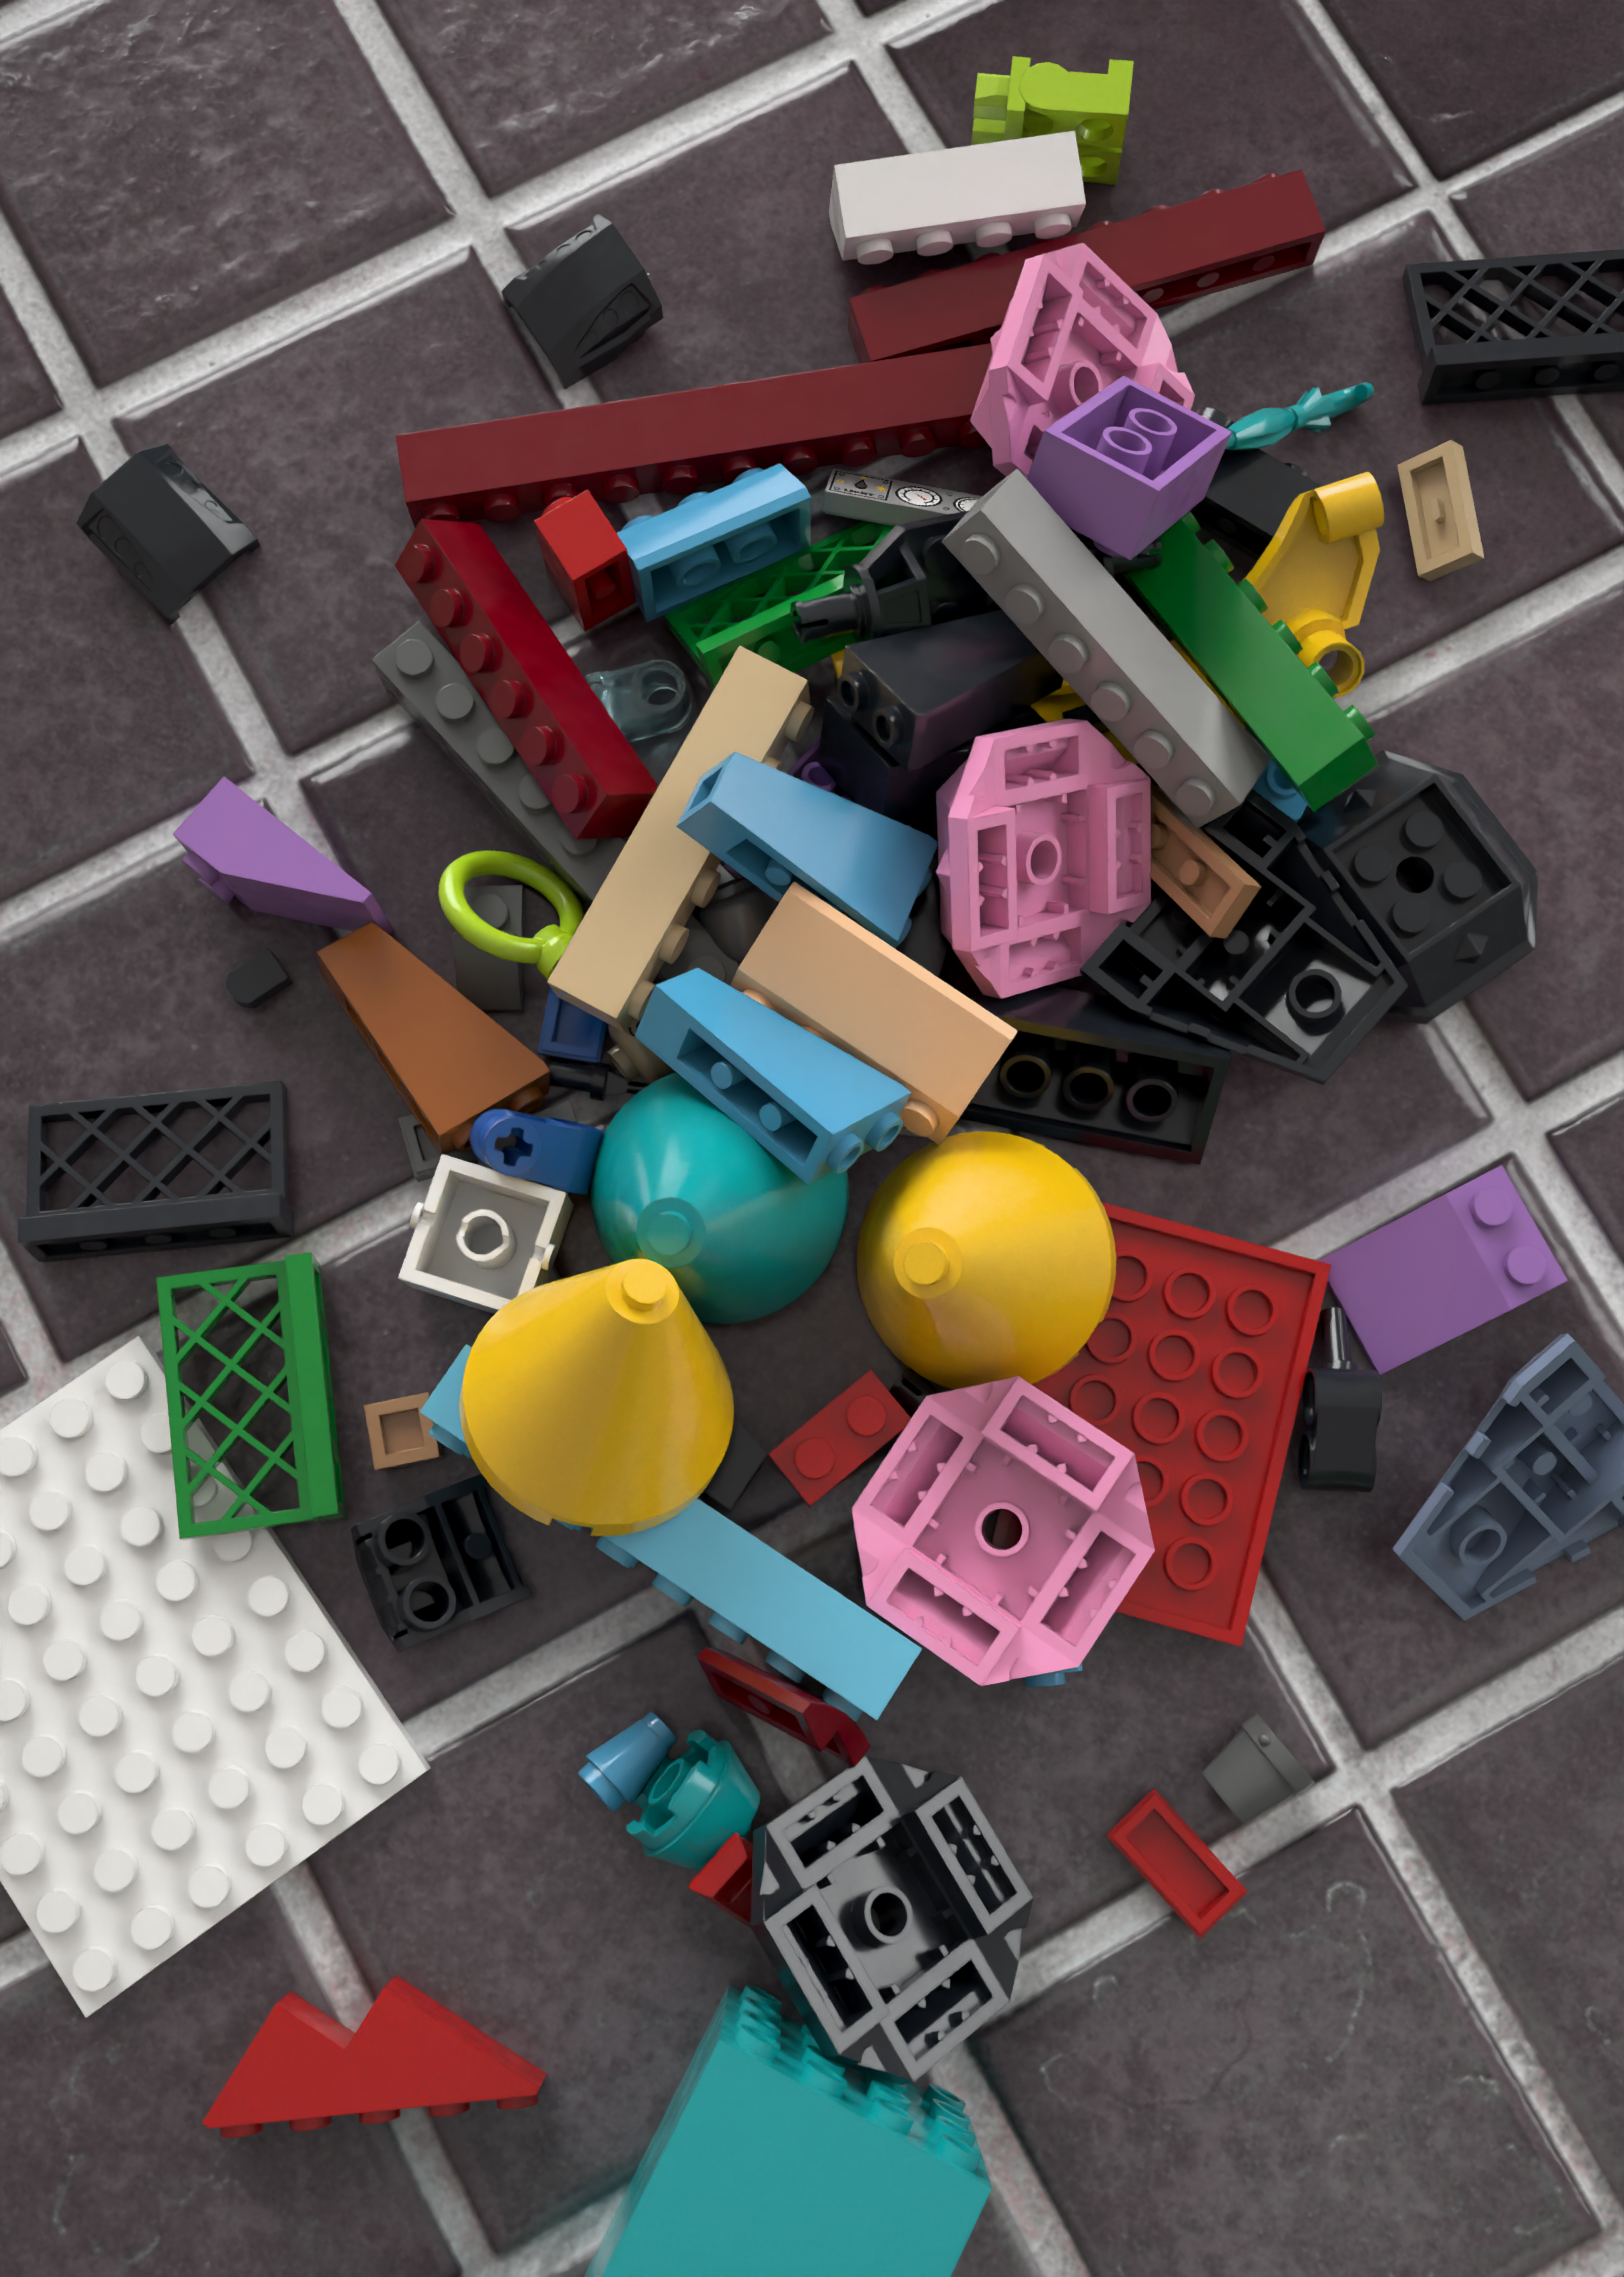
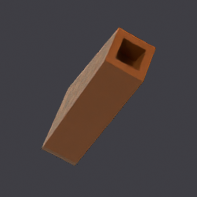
[317,921,550,1156]

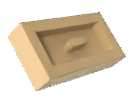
[1397,440,1484,581]

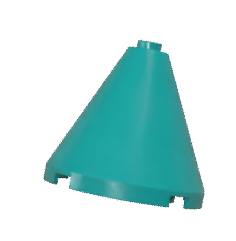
[590,1072,849,1324]

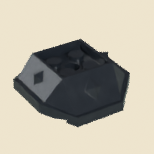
[1297,750,1538,1024]
[750,1756,1033,2085]

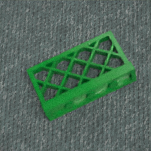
[664,521,899,691]
[156,1252,347,1540]

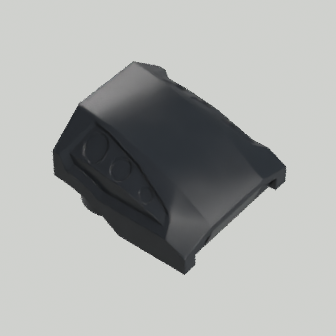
[502,214,663,389]
[76,444,260,624]
[351,1474,533,1653]

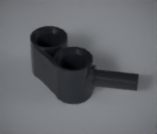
[1298,1307,1382,1492]

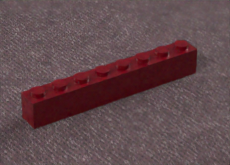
[848,169,1326,364]

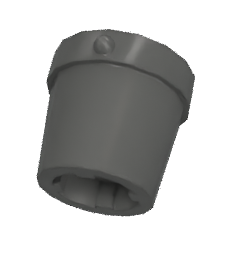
[1202,1712,1315,1826]

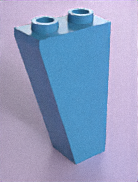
[676,752,938,948]
[635,968,911,1185]

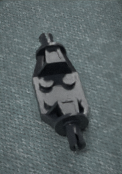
[790,510,1162,644]

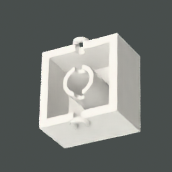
[398,1154,574,1314]

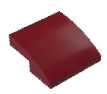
[697,1647,871,1767]

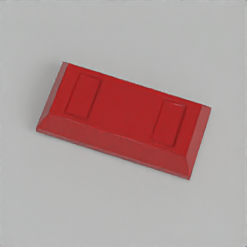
[1106,1788,1248,1939]
[688,1833,753,1929]

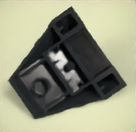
[1080,789,1408,1086]

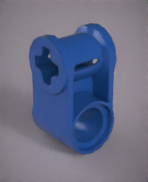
[470,1109,604,1195]

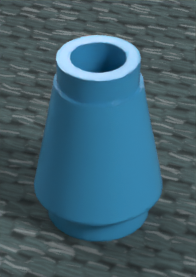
[577,1711,678,1813]

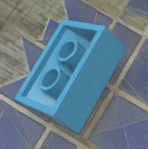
[617,464,811,623]

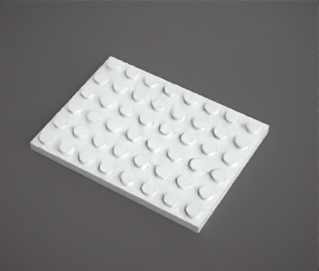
[0,1336,431,2018]

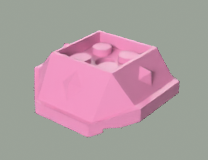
[970,243,1195,479]
[936,719,1151,999]
[852,1376,1155,1686]

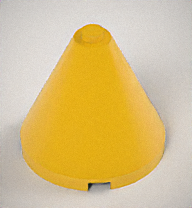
[857,1131,1116,1390]
[459,1259,734,1536]

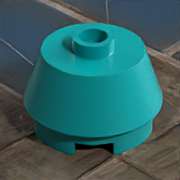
[626,1729,760,1872]

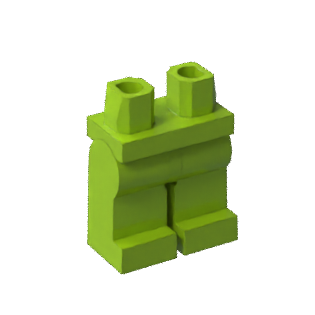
[971,56,1134,185]

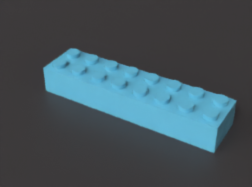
[420,1344,922,1722]

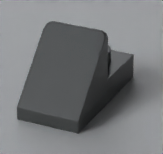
[452,885,525,1013]

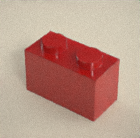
[534,489,636,632]
[768,1369,911,1508]

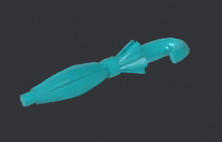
[1225,382,1374,450]

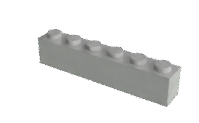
[942,468,1271,828]

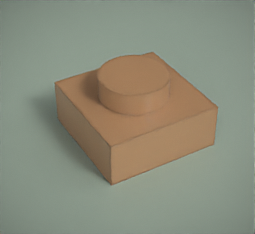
[364,1392,444,1471]

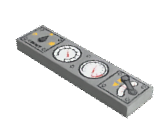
[822,468,983,527]

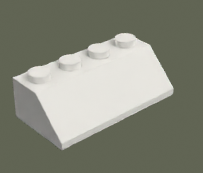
[829,131,1086,264]

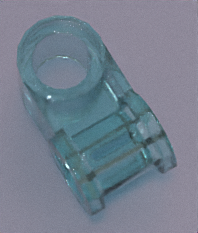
[584,659,692,742]

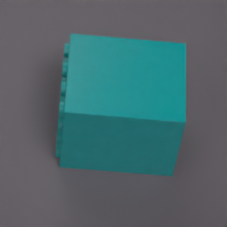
[584,1984,992,2277]

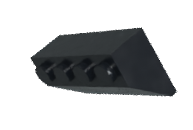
[959,985,1231,1165]

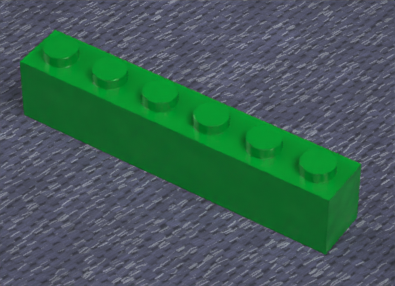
[1122,511,1379,812]

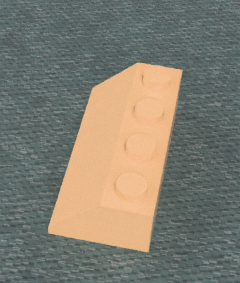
[730,882,1018,1145]

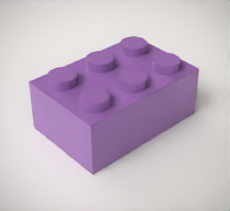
[1027,376,1232,560]

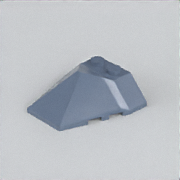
[1393,1333,1624,1621]

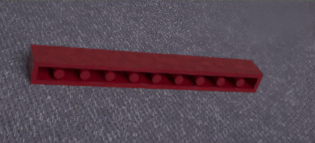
[395,343,993,529]

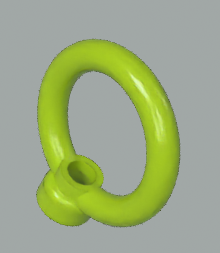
[438,850,584,980]

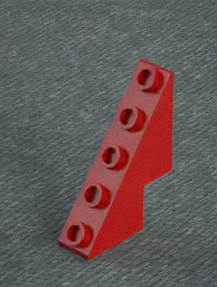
[202,1975,547,2138]

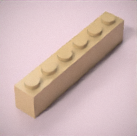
[547,645,814,1032]

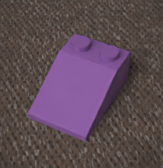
[173,777,394,935]
[1318,1165,1568,1375]

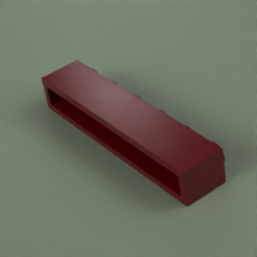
[395,519,659,840]

